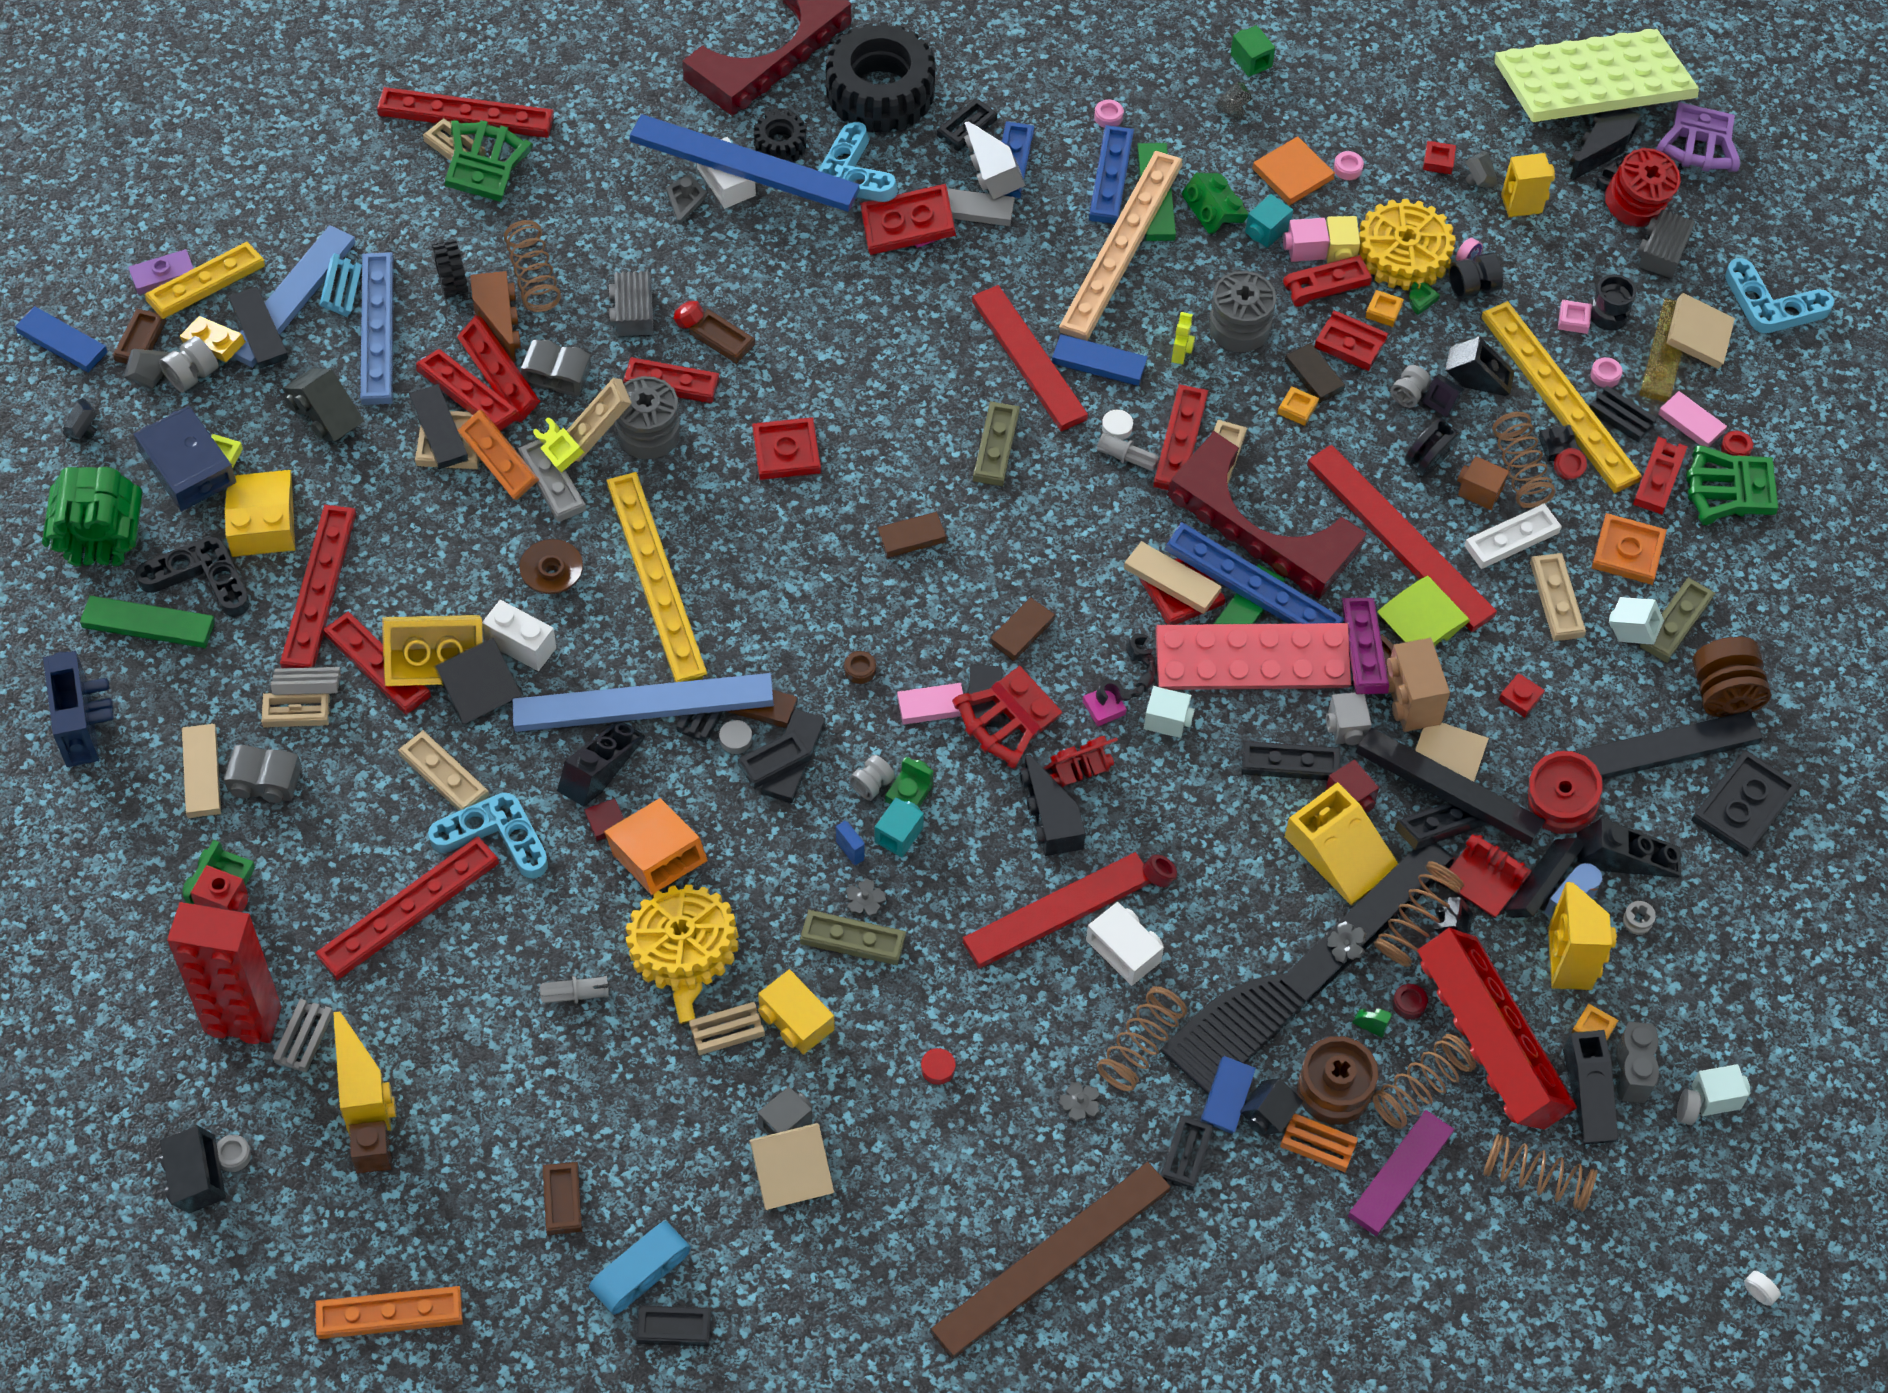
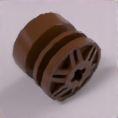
[1692,636,1772,718]

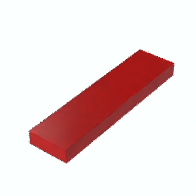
[457,315,541,423]
[416,349,520,431]
[1153,384,1208,490]
[323,611,431,715]

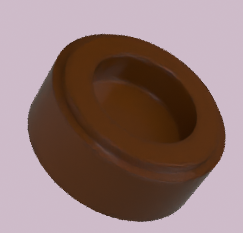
[844,651,876,684]

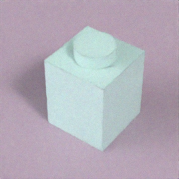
[1609,597,1664,644]
[1144,686,1195,738]
[1691,1064,1750,1116]

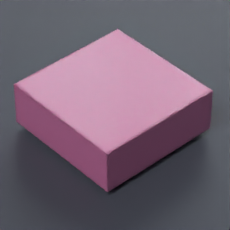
[1558,300,1592,334]

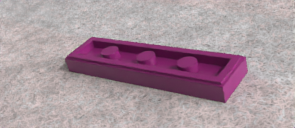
[1341,598,1389,694]
[1348,1110,1455,1237]

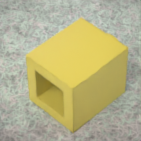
[1326,216,1360,263]

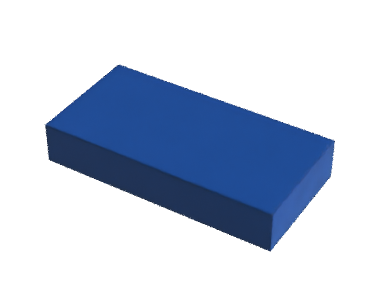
[1200,1056,1256,1134]

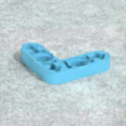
[818,122,898,202]
[1725,258,1834,333]
[428,793,548,879]

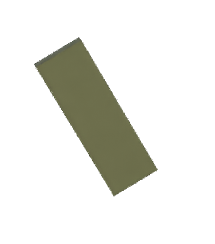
[973,401,1020,486]
[1640,577,1715,663]
[800,909,906,966]

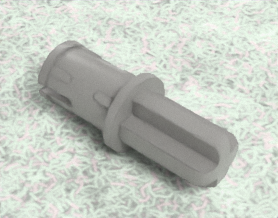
[1097,432,1159,470]
[540,976,609,1004]

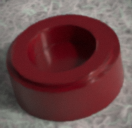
[1143,854,1177,888]
[1392,984,1428,1019]

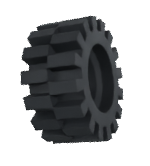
[754,110,806,162]
[432,240,468,298]

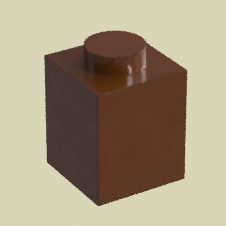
[349,1121,392,1174]

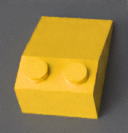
[225,470,295,557]
[333,1011,396,1136]

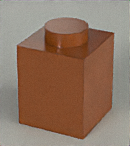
[1457,456,1509,511]

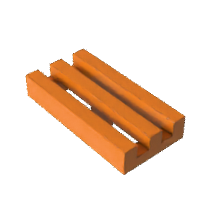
[1280,1114,1358,1172]

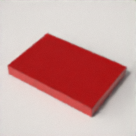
[860,184,957,255]

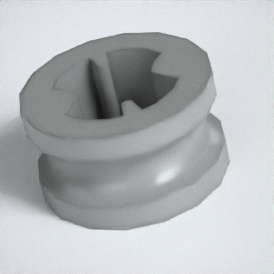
[1622,901,1656,935]

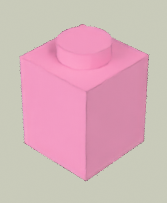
[1283,218,1330,262]

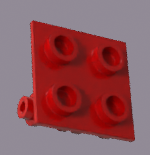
[1043,735,1118,788]
[1444,834,1532,918]

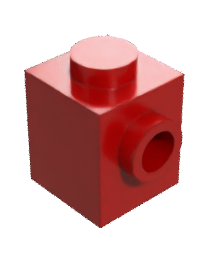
[190,865,249,912]

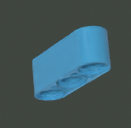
[589,1221,691,1315]

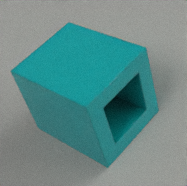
[1245,194,1293,248]
[874,797,924,858]

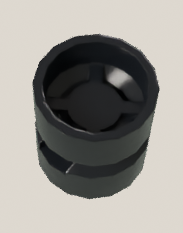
[1449,252,1503,300]
[1591,274,1636,331]

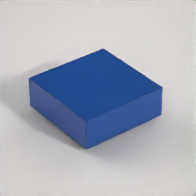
[836,821,865,866]

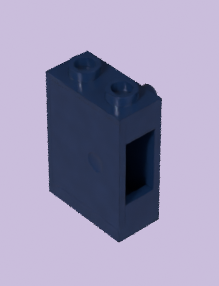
[133,405,237,512]
[43,651,114,767]

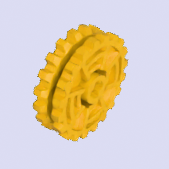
[1358,199,1456,290]
[626,885,739,991]

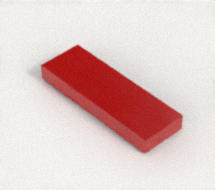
[623,357,720,403]

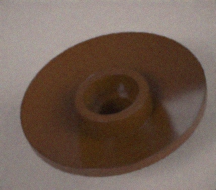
[519,539,583,594]

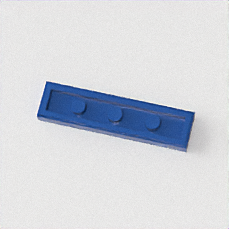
[1089,125,1134,224]

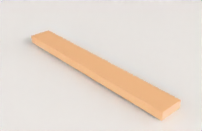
[1059,151,1182,341]

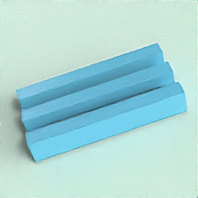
[319,253,362,317]

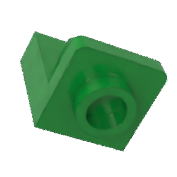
[885,757,933,807]

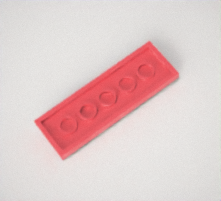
[1156,623,1351,690]

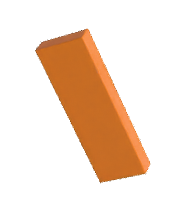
[457,410,539,500]

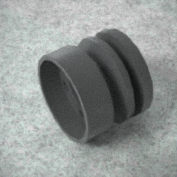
[1208,271,1277,352]
[615,376,680,459]

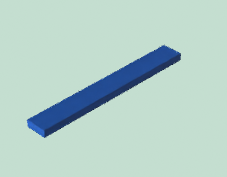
[630,114,860,212]

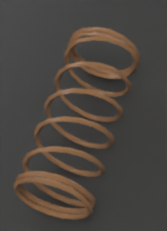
[504,220,561,312]
[1492,411,1556,508]
[1374,861,1464,967]
[1097,987,1187,1091]
[1373,1034,1476,1129]
[1483,1134,1598,1212]

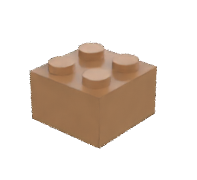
[1387,638,1450,732]

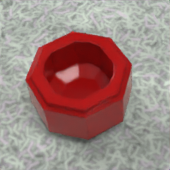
[673,301,704,328]

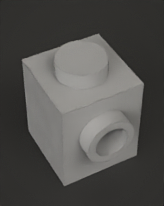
[1326,692,1372,745]

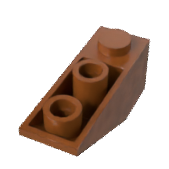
[470,271,521,362]

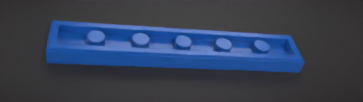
[1164,522,1344,624]

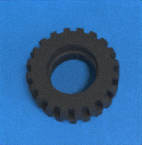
[826,22,936,133]

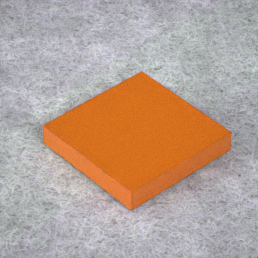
[1252,136,1335,206]
[1591,513,1667,585]

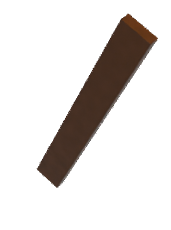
[930,1161,1171,1359]

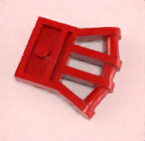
[952,665,1062,769]

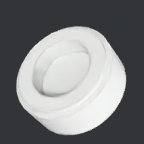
[1102,410,1133,440]
[1744,1271,1781,1306]

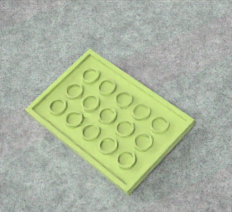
[1495,29,1699,122]

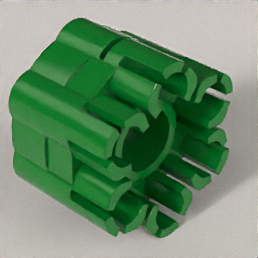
[42,467,143,567]

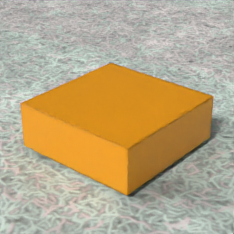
[1365,290,1404,327]
[1277,386,1319,426]
[1571,1003,1619,1040]

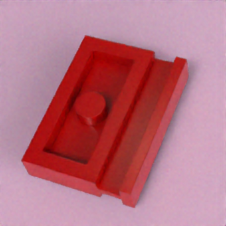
[1314,310,1388,371]

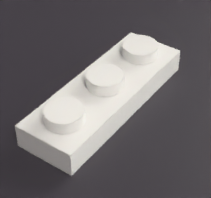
[1464,504,1562,569]

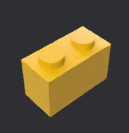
[1501,153,1555,217]
[758,969,835,1055]

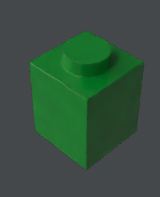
[1230,25,1276,77]

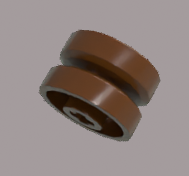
[1297,1036,1379,1125]

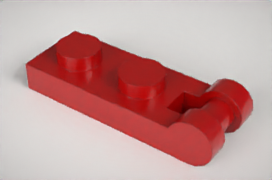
[1283,255,1372,307]
[1633,436,1688,515]

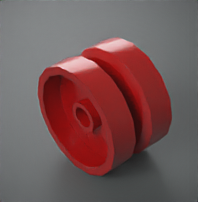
[1528,751,1602,834]

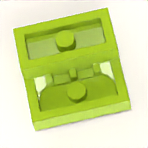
[1377,576,1470,647]

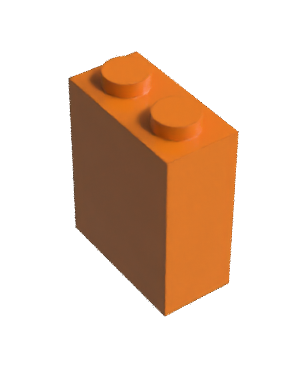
[604,798,708,895]

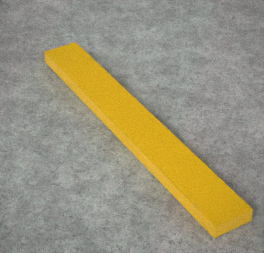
[1481,301,1642,494]
[607,472,708,682]

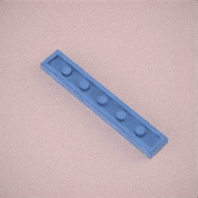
[231,225,356,368]
[360,252,394,405]

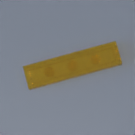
[1639,298,1682,403]

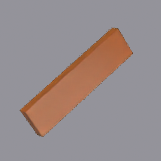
[315,1286,463,1339]

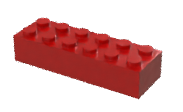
[167,902,282,1044]
[1417,928,1577,1130]

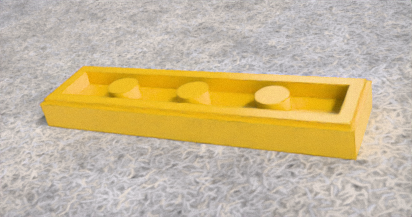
[145,242,265,319]

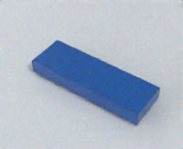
[1002,121,1034,198]
[15,306,108,373]
[1052,334,1148,386]

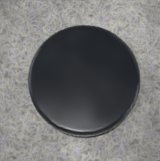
[1404,418,1461,477]

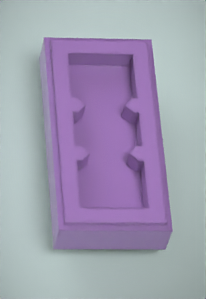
[128,249,194,295]

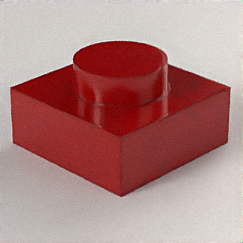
[1423,141,1456,175]
[1499,673,1545,718]

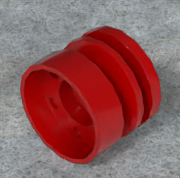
[1605,148,1681,227]

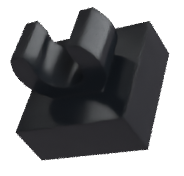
[1422,374,1465,417]
[1539,425,1579,462]
[1433,897,1473,934]

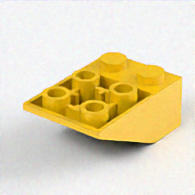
[1284,782,1398,906]

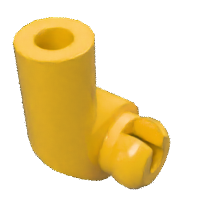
[673,982,703,1024]

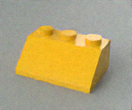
[382,615,483,686]
[1548,882,1617,990]

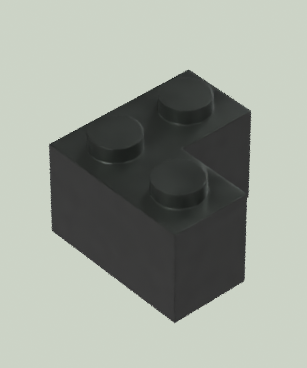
[282,368,364,441]

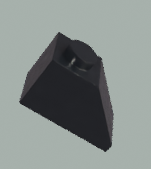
[1446,336,1515,396]

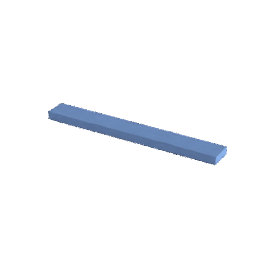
[513,673,774,732]

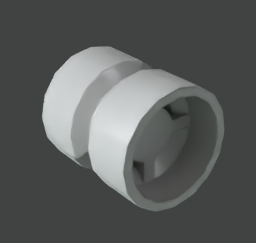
[159,336,219,393]

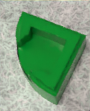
[1409,282,1440,315]
[1352,1008,1392,1038]

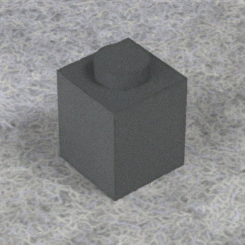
[758,1086,813,1135]

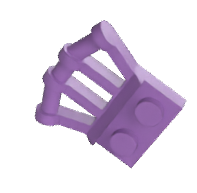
[1656,102,1740,172]

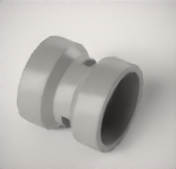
[1390,365,1432,408]
[849,755,895,801]

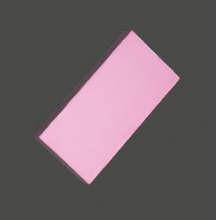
[1658,391,1727,447]
[897,683,963,725]

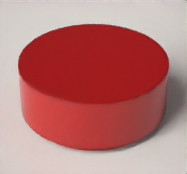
[1720,431,1753,456]
[1554,448,1587,480]
[921,1048,956,1085]

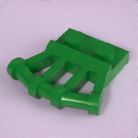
[445,120,533,202]
[1686,445,1778,525]

